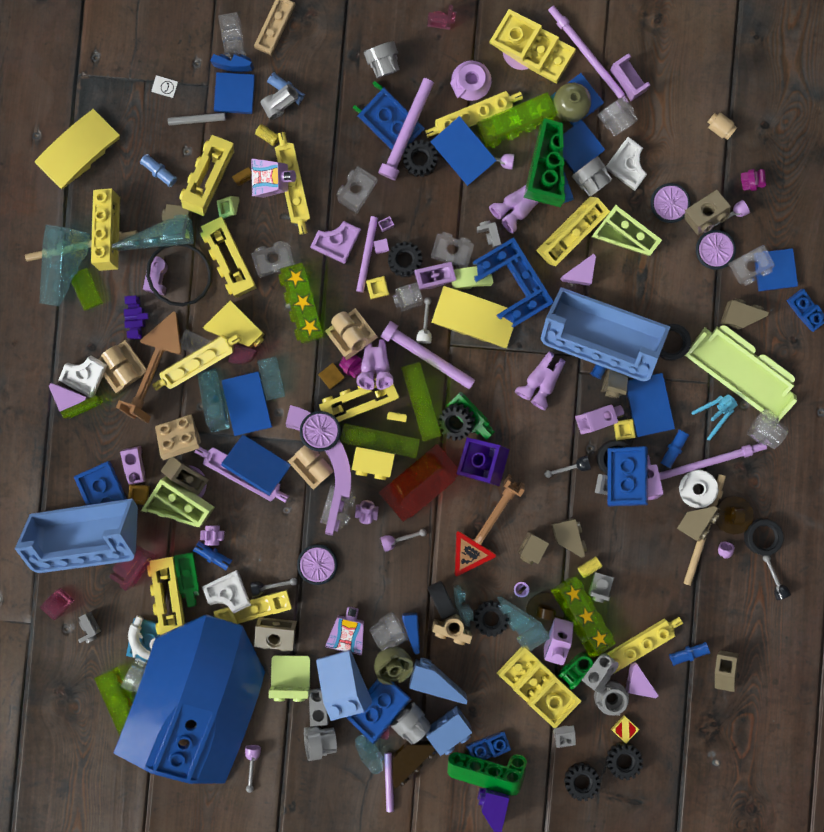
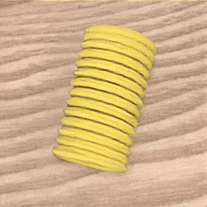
[255,124,279,146]
[578,556,602,578]

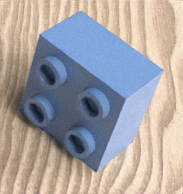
[426,706,472,756]

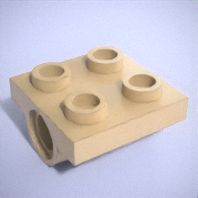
[325,308,378,360]
[98,340,147,394]
[155,414,201,460]
[288,445,334,490]
[432,614,472,645]

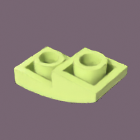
[452,266,493,290]

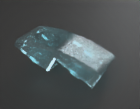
[257,356,285,400]
[453,585,473,626]

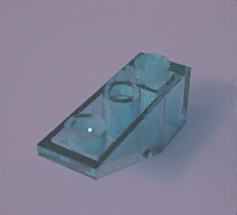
[197,368,230,432]
[497,596,550,651]

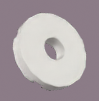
[679,470,719,508]

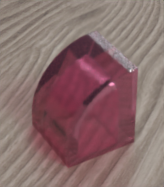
[228,344,258,365]
[40,588,74,620]

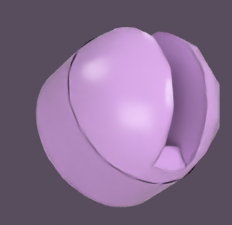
[718,542,735,559]
[514,582,530,598]

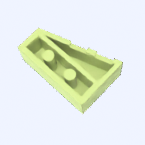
[591,205,662,256]
[141,476,215,527]

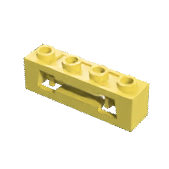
[180,135,234,216]
[91,188,120,271]
[536,196,610,267]
[200,217,257,298]
[319,379,399,422]
[147,557,185,635]

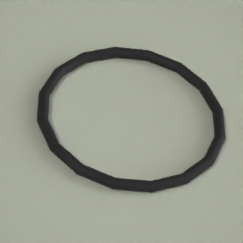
[146,242,212,307]

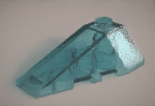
[112,215,194,251]
[40,225,90,306]

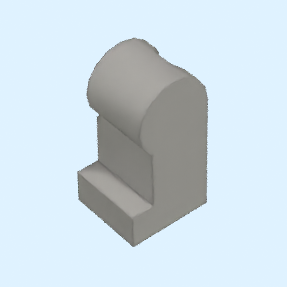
[582,653,619,694]
[309,689,329,726]

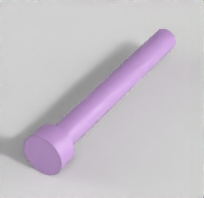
[378,78,434,180]
[380,321,475,389]

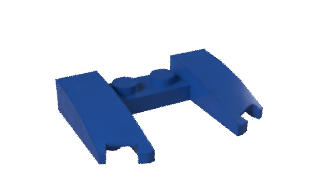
[473,237,553,327]

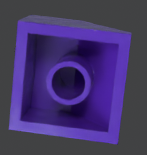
[457,437,510,486]
[477,788,509,832]

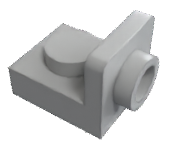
[476,221,501,249]
[588,572,614,603]
[78,611,101,643]
[553,725,576,748]

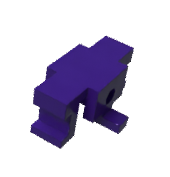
[124,295,149,340]

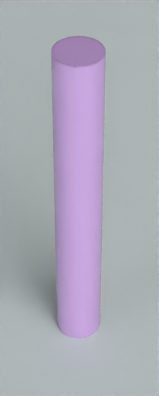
[384,752,394,812]

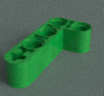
[447,752,527,796]

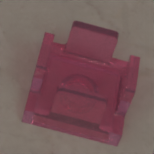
[109,544,156,591]

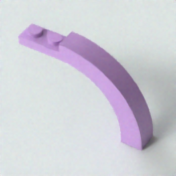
[286,405,351,536]

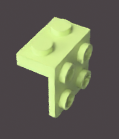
[269,655,310,702]

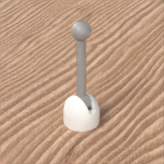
[416,297,432,344]

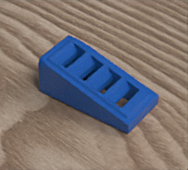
[402,613,420,654]

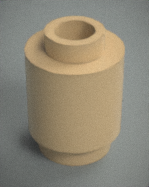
[707,112,737,140]

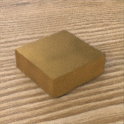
[232,167,252,186]
[318,363,345,389]
[128,484,150,505]

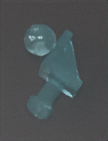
[355,735,384,774]

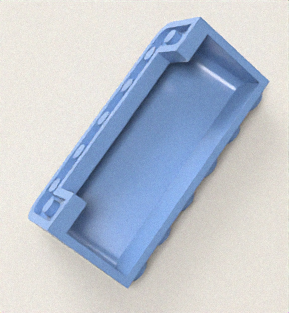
[541,287,670,381]
[15,499,138,573]

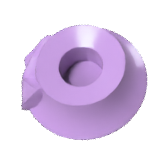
[450,61,492,101]

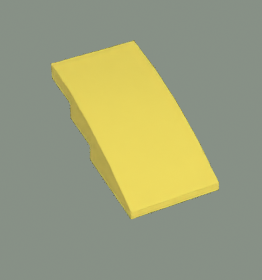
[490,9,576,84]
[35,109,120,189]
[431,286,514,348]
[497,645,581,728]

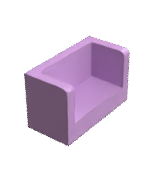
[610,53,650,101]

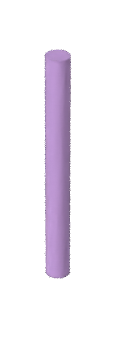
[356,216,378,293]

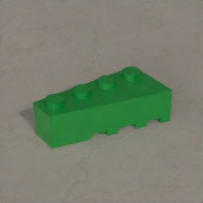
[523,118,565,207]

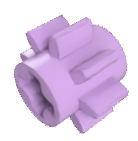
[355,500,379,524]
[200,525,224,546]

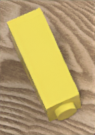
[203,300,265,348]

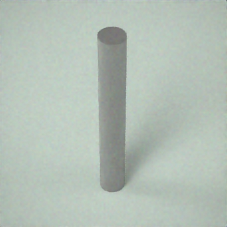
[168,113,226,126]

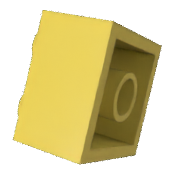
[352,447,395,480]

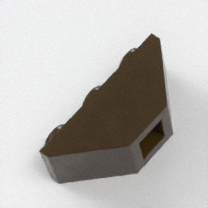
[393,741,437,789]

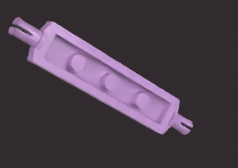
[195,447,289,503]

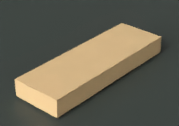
[254,0,295,56]

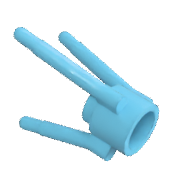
[692,394,738,440]

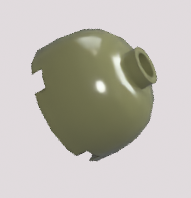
[553,82,591,123]
[374,646,413,685]

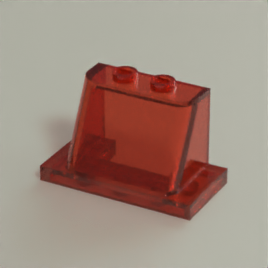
[379,444,459,522]

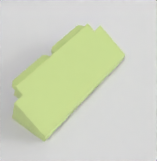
[685,325,797,424]

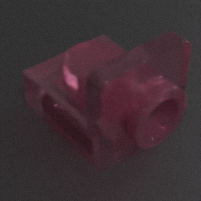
[427,4,456,30]

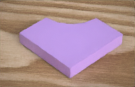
[310,221,361,264]

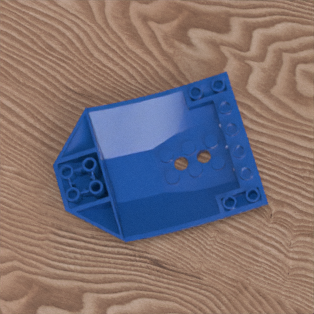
[114,615,265,784]

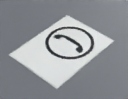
[151,75,178,98]

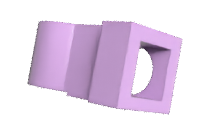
[143,256,168,295]
[120,446,146,485]

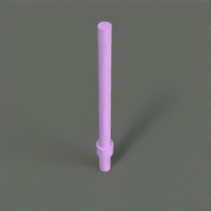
[548,5,625,99]
[659,442,767,480]

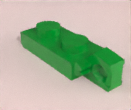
[447,392,495,440]
[174,552,200,607]

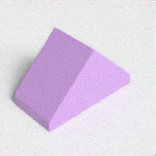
[560,254,596,286]
[414,262,456,289]
[49,383,91,412]
[625,661,658,698]

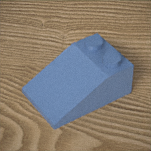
[316,650,372,721]
[410,658,467,704]

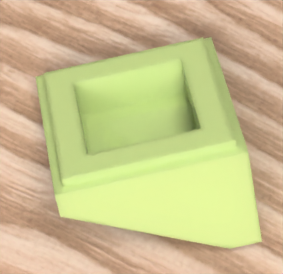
[217,196,239,219]

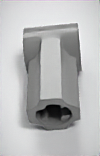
[260,84,298,120]

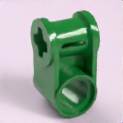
[557,652,593,690]

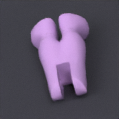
[489,185,539,234]
[357,339,393,390]
[515,351,566,410]

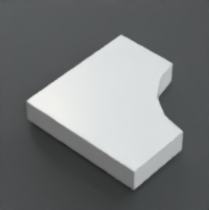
[606,137,647,191]
[59,356,107,398]
[202,570,251,613]

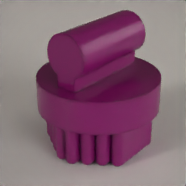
[741,169,766,191]
[339,355,362,378]

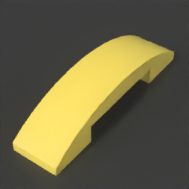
[213,590,292,624]

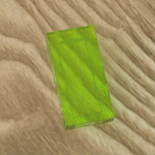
[69,268,103,311]
[61,396,103,419]

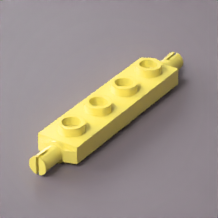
[425,91,523,138]
[275,132,310,235]
[152,334,241,391]
[606,617,683,673]

